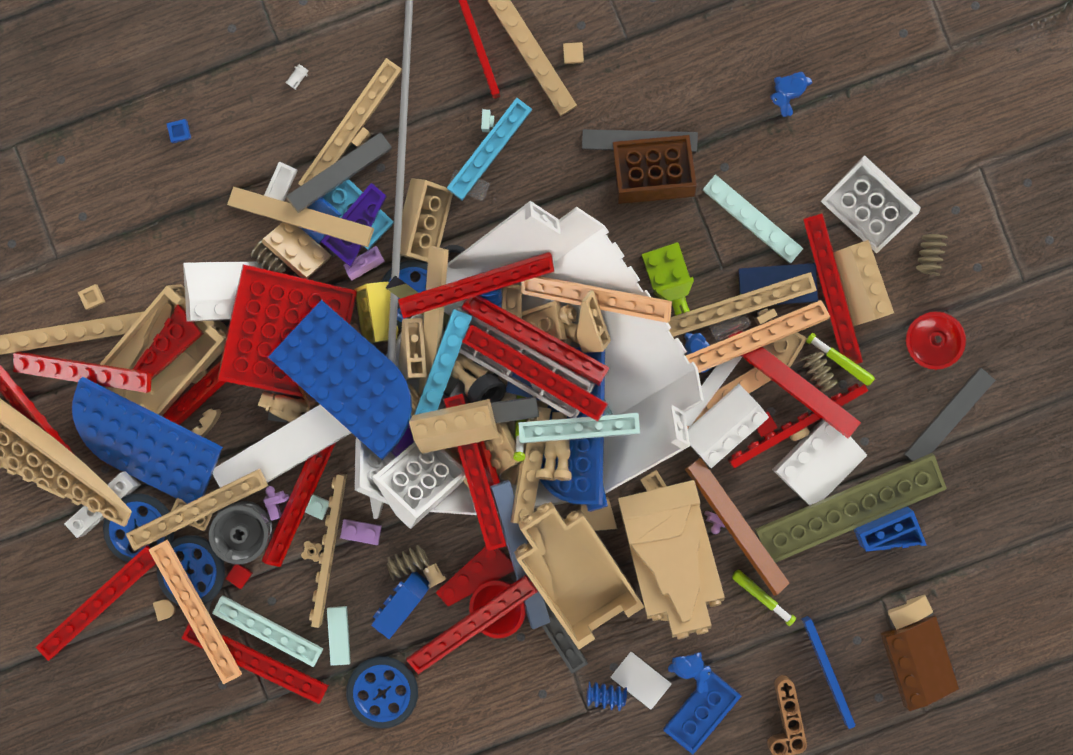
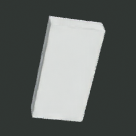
[264,162,298,201]

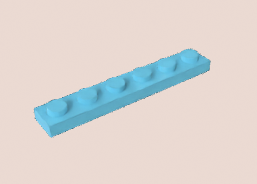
[447,98,532,201]
[414,309,472,415]

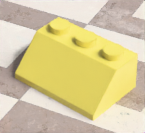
[354,281,398,344]

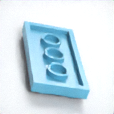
[323,179,394,250]

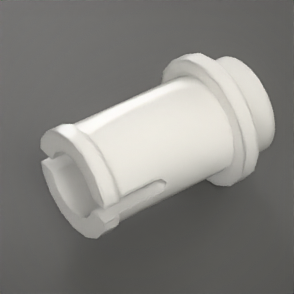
[286,64,308,90]

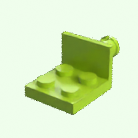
[641,242,694,316]

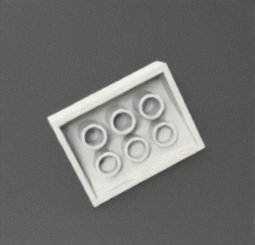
[821,155,921,253]
[183,262,263,321]
[772,419,867,506]
[372,442,466,529]

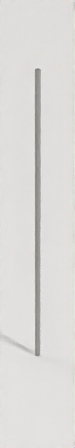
[387,0,413,364]

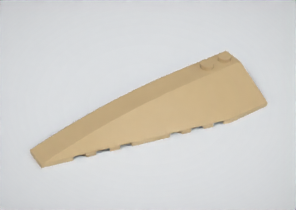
[0,399,132,527]

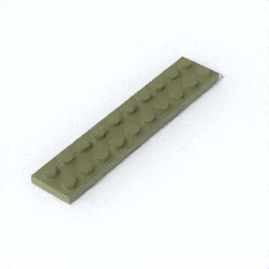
[755,453,947,563]

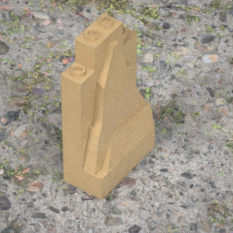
[100,284,228,416]
[618,480,725,639]
[514,502,644,649]

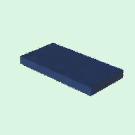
[738,263,818,305]

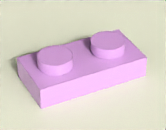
[344,246,385,280]
[340,519,382,545]

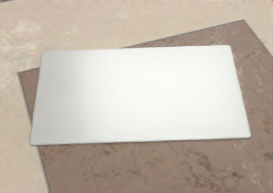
[611,652,671,709]

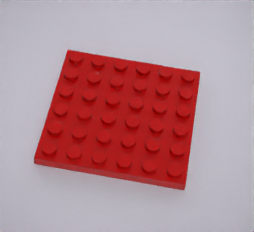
[217,264,357,397]

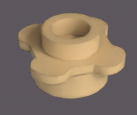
[559,303,577,325]
[301,541,322,562]

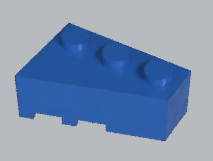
[854,506,927,551]
[371,572,429,639]

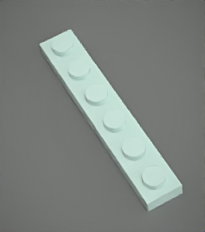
[703,174,803,264]
[518,413,640,443]
[212,595,323,667]

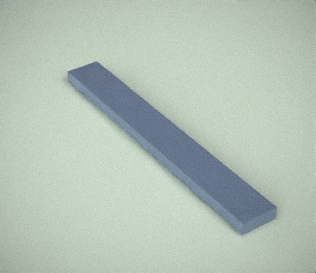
[490,480,550,629]

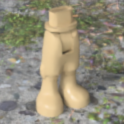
[450,352,493,396]
[258,391,310,422]
[535,412,572,481]

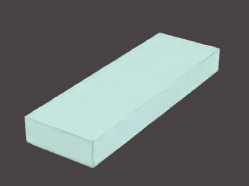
[327,606,351,666]

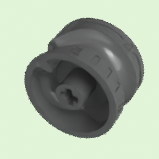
[209,501,273,564]

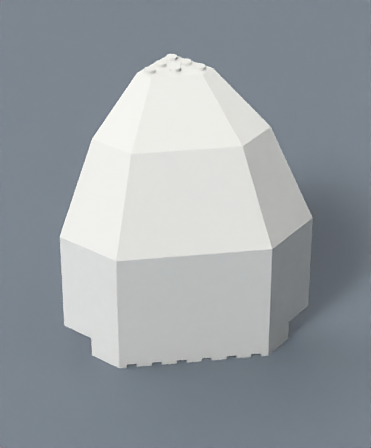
[355,201,703,515]

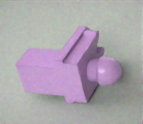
[264,486,289,521]
[705,511,725,534]

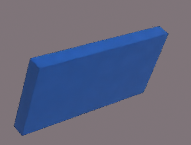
[663,670,742,755]

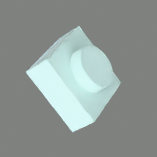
[481,109,494,133]
[305,494,329,520]

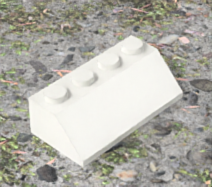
[687,384,769,468]

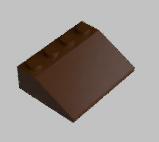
[613,135,697,204]
[880,616,959,711]

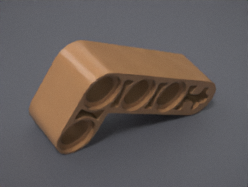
[767,675,807,755]

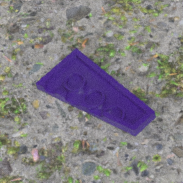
[321,183,387,267]

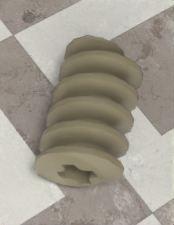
[916,234,948,276]
[251,239,292,274]
[800,352,837,393]
[387,545,430,581]

